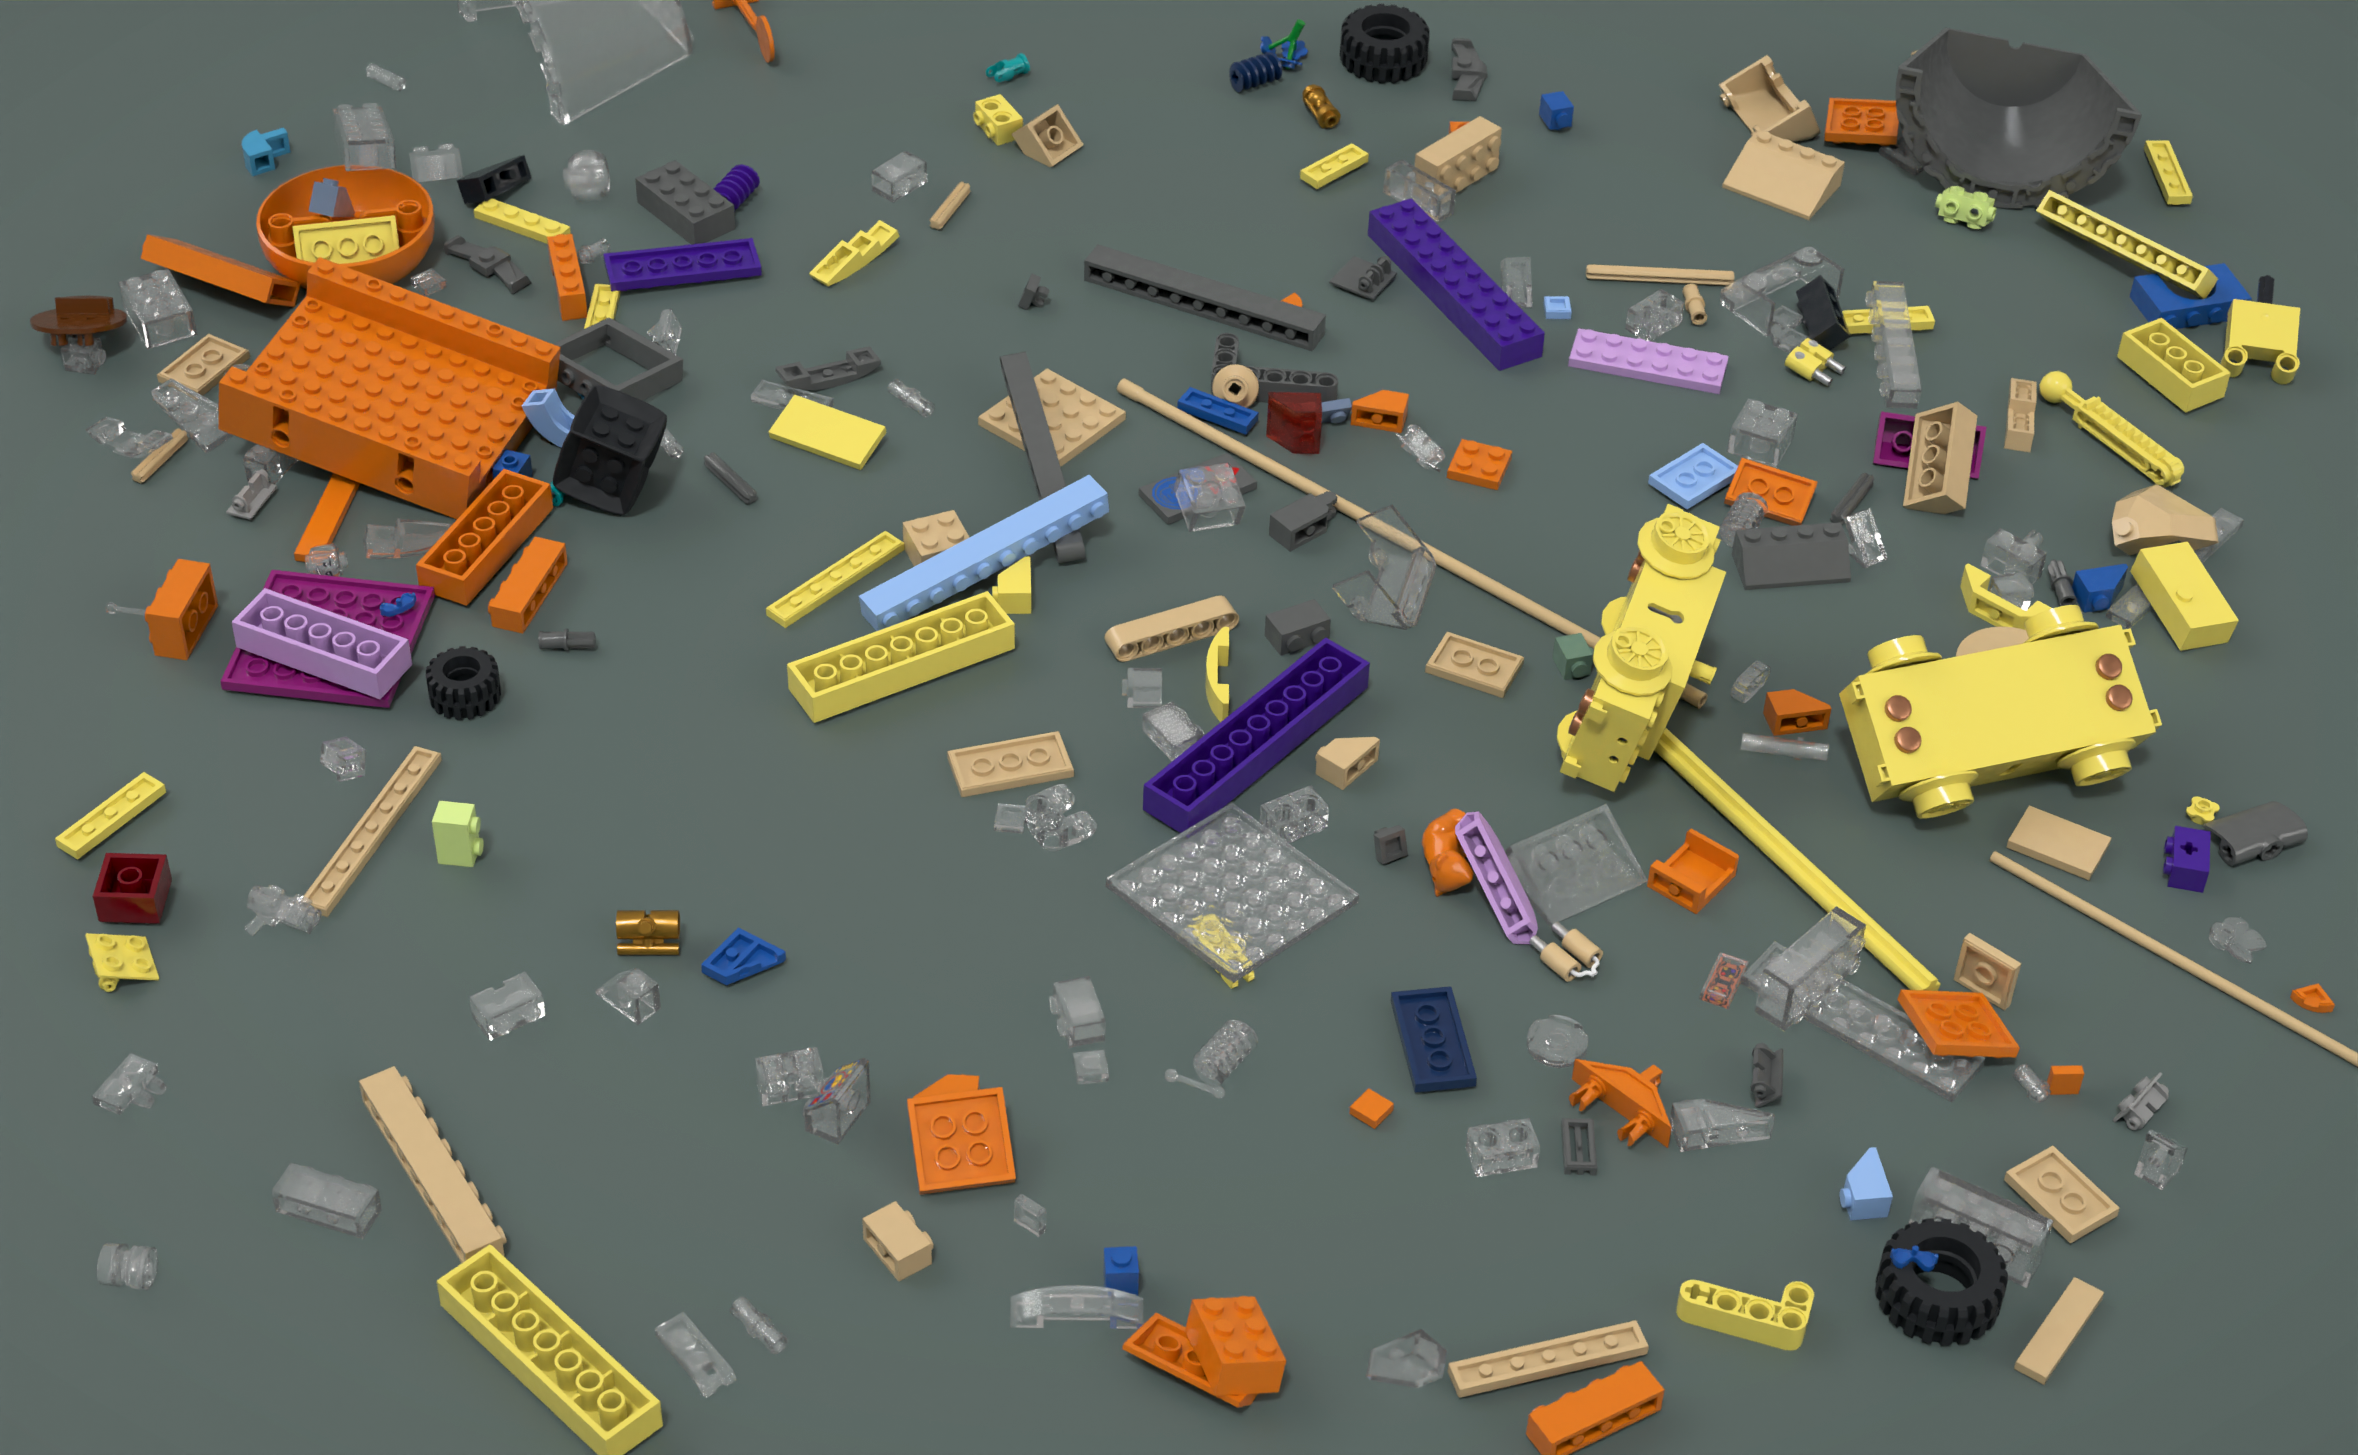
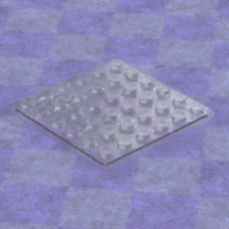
[1105,803,1360,983]

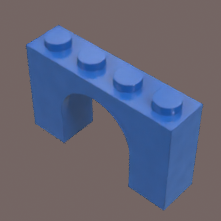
[2130,263,2252,329]

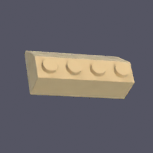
[1903,402,1977,514]

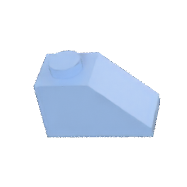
[1840,1147,1893,1220]

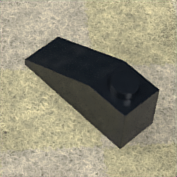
[457,155,532,204]

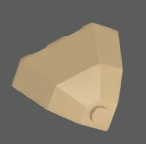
[2112,484,2219,556]

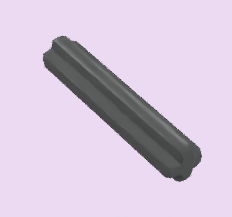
[704,452,757,504]
[1830,473,1874,524]

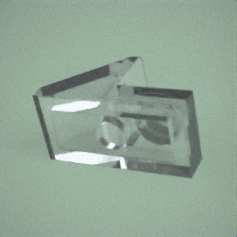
[1843,508,1888,568]

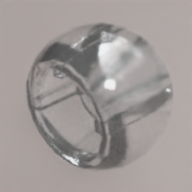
[563,150,610,203]

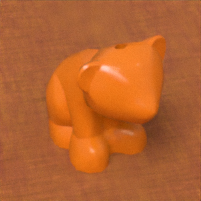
[1421,809,1474,897]

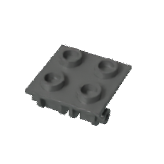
[1329,256,1397,300]

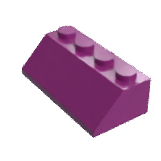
[1873,411,1987,479]

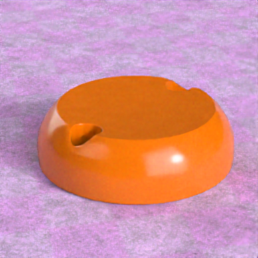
[256,164,435,290]

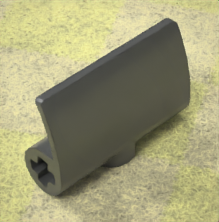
[2202,801,2308,866]

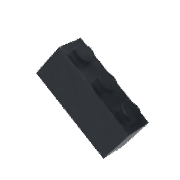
[1796,275,1851,351]

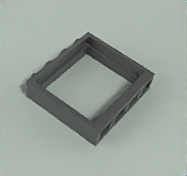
[554,317,683,401]

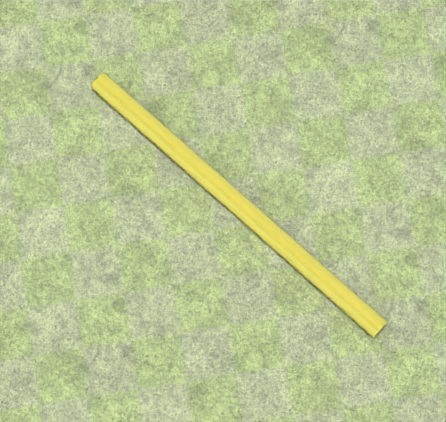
[1654,727,1941,991]

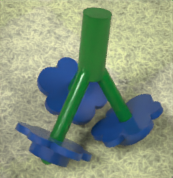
[1260,19,1308,70]

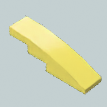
[809,220,900,287]

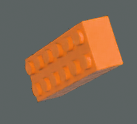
[416,469,553,606]

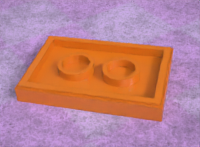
[1724,458,1818,526]

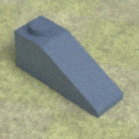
[309,178,355,217]

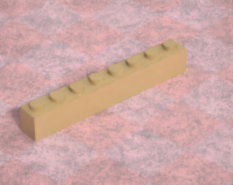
[359,1066,507,1263]

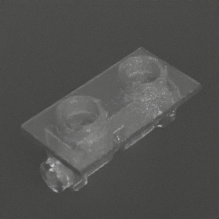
[1396,424,1445,472]

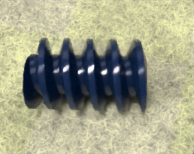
[1229,52,1282,92]

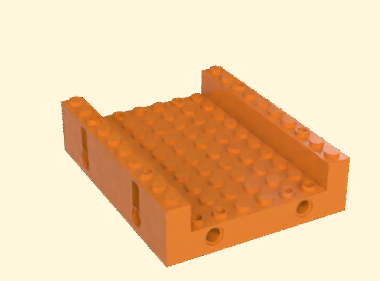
[218,257,561,519]

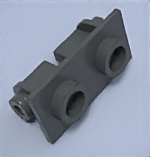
[1751,1043,1784,1108]

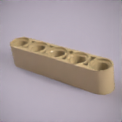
[1104,595,1239,662]

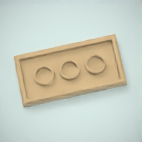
[947,731,1074,797]

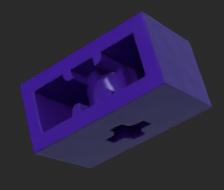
[2163,826,2211,893]

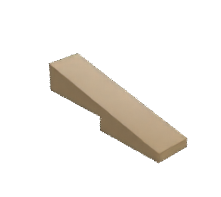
[2004,378,2037,452]

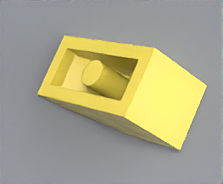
[992,557,1031,614]

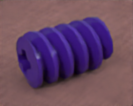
[713,164,760,212]

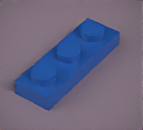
[1177,387,1259,435]

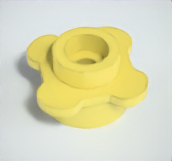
[2186,796,2220,825]

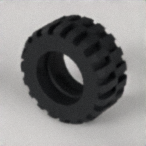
[1340,4,1430,83]
[1875,1218,2008,1346]

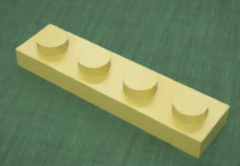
[2144,140,2193,205]
[474,198,571,244]
[1842,306,1935,334]
[55,772,166,860]

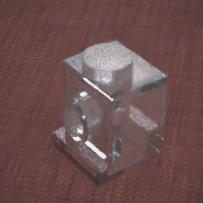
[320,737,366,782]

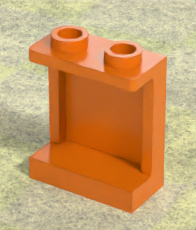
[1647,829,1739,914]

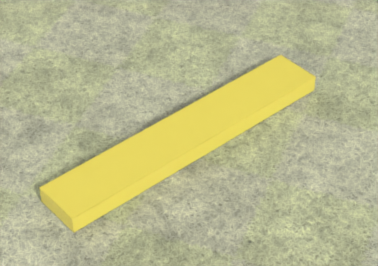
[766,531,905,628]

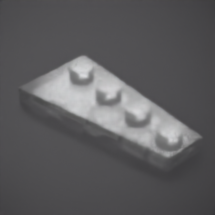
[151,378,234,454]

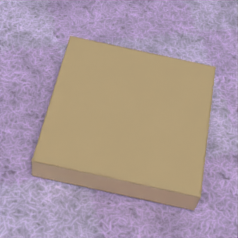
[1953,933,2021,1011]

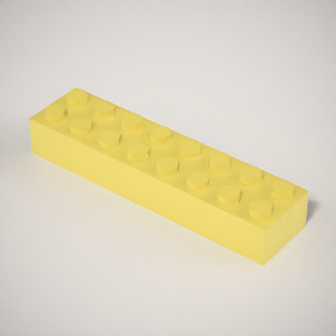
[787,591,1015,723]
[437,1244,663,1455]

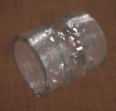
[97,1242,158,1290]

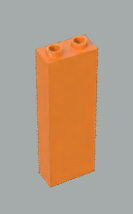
[141,234,301,307]

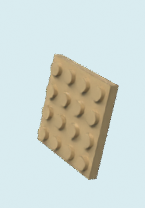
[978,369,1126,467]

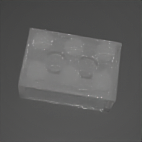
[118,269,197,349]

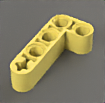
[1676,1280,1814,1351]

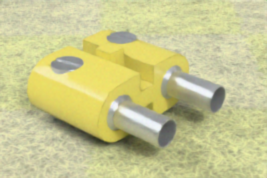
[1784,338,1846,386]

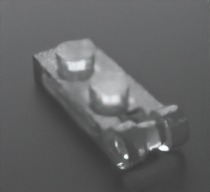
[655,1312,736,1398]

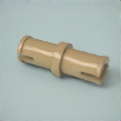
[1682,284,1707,325]

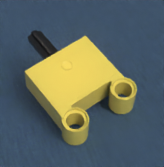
[2220,275,2300,384]

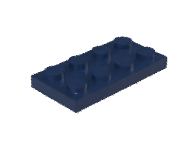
[1390,986,1477,1093]

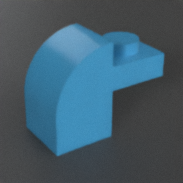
[242,127,290,176]

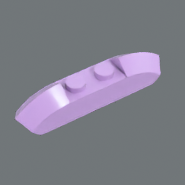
[1455,811,1538,944]

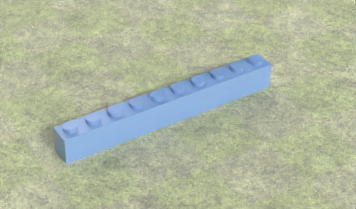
[859,475,1109,631]

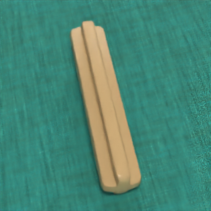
[930,182,970,230]
[131,428,188,484]

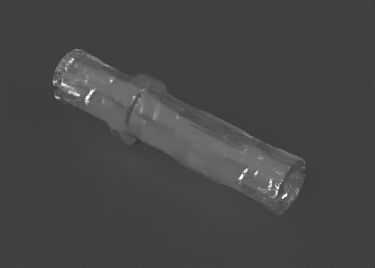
[1741,733,1829,761]

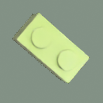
[432,801,484,867]

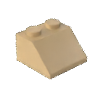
[1012,104,1083,167]

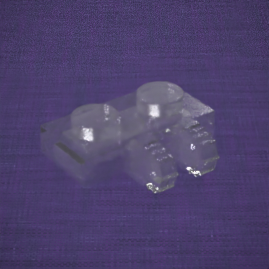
[92,1053,167,1115]

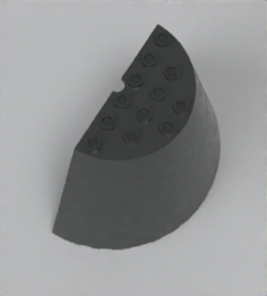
[1895,28,2142,208]

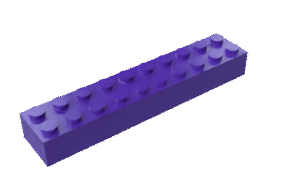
[1368,198,1545,371]
[1143,637,1370,837]

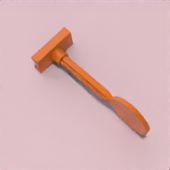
[712,0,775,63]

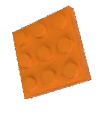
[1825,98,1899,146]
[1897,989,2020,1058]
[907,1087,1016,1195]

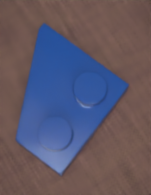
[701,927,786,985]

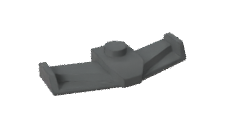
[1451,38,1487,101]
[444,235,531,294]

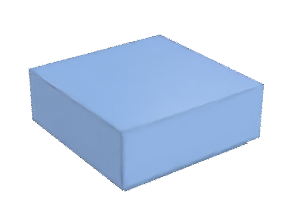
[1543,296,1572,319]

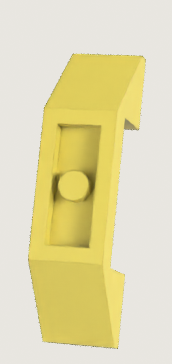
[1960,563,2052,630]

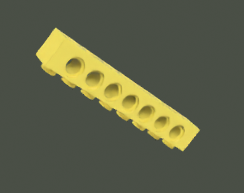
[2036,190,2218,299]

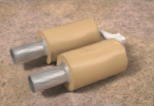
[1529,922,1603,982]

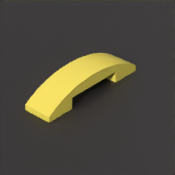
[1205,627,1229,722]

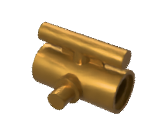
[616,910,680,955]

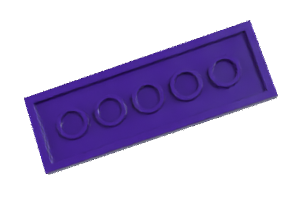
[603,238,761,291]

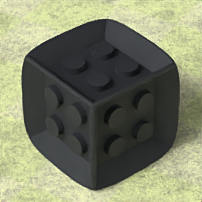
[553,385,667,515]

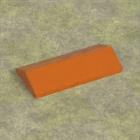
[1122,1313,1257,1408]

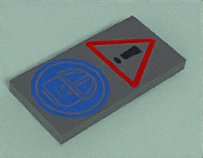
[1139,453,1257,524]

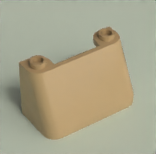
[1719,55,1821,142]

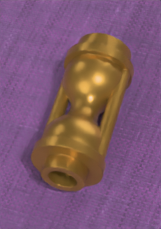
[1302,84,1341,129]

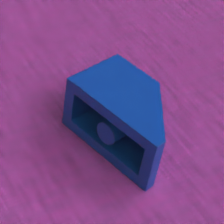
[2072,564,2128,613]

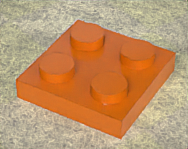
[1447,439,1512,490]

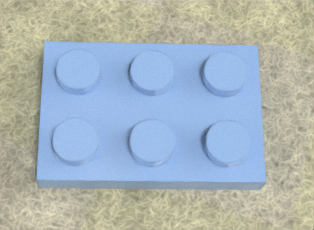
[1648,443,1738,509]

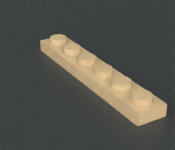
[1448,1320,1649,1398]

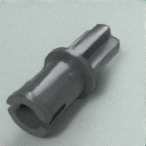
[2047,559,2077,606]
[538,629,596,651]

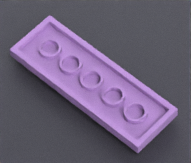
[1568,328,1729,394]

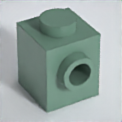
[1553,633,1594,680]

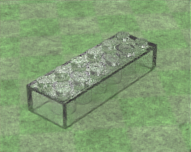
[332,103,396,171]

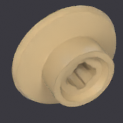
[1212,364,1259,408]

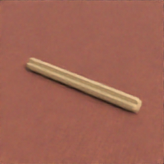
[1586,264,1734,286]

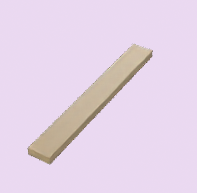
[299,746,442,917]

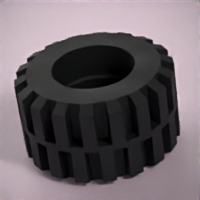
[426,646,501,720]

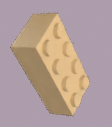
[1412,116,1502,206]

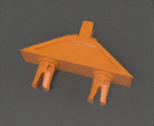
[1569,1059,1672,1148]

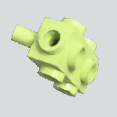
[1935,186,1996,229]

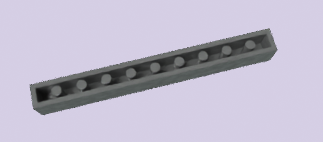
[1084,245,1326,351]

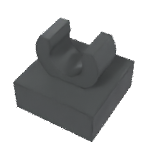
[1018,274,1049,310]
[1373,825,1408,864]

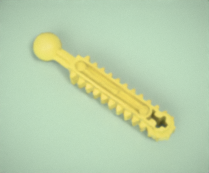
[2039,371,2184,488]

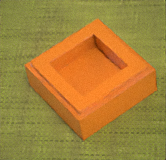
[2046,1065,2084,1095]
[1349,1088,1394,1129]

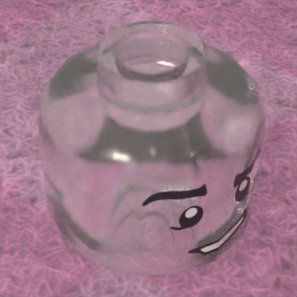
[305,543,348,577]

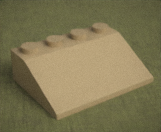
[1722,130,1845,220]

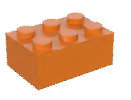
[145,559,218,660]
[1185,1296,1286,1396]

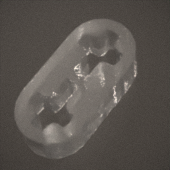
[1730,660,1771,703]

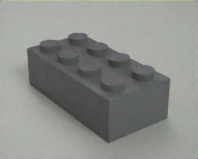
[635,160,735,244]

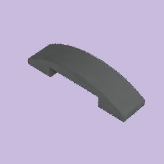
[776,346,881,390]

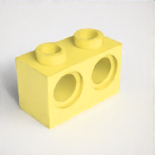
[973,94,1023,146]

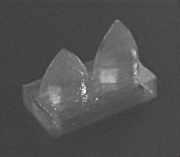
[647,309,682,355]

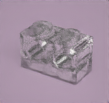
[1625,289,1684,342]
[1259,785,1329,847]
[755,1047,825,1106]
[1466,1118,1540,1177]

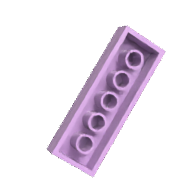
[232,588,412,699]

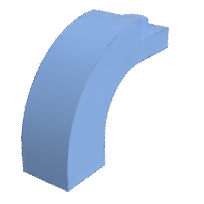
[522,389,574,448]

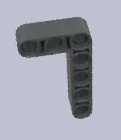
[1211,333,1338,405]

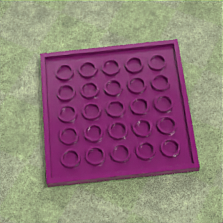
[220,570,435,708]

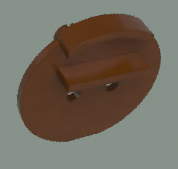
[30,296,127,346]

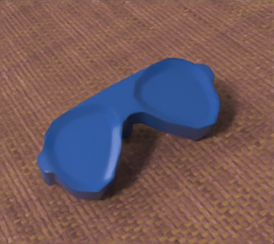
[380,592,416,617]
[1890,1245,1938,1272]

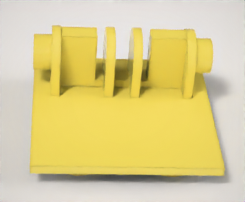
[85,933,159,992]

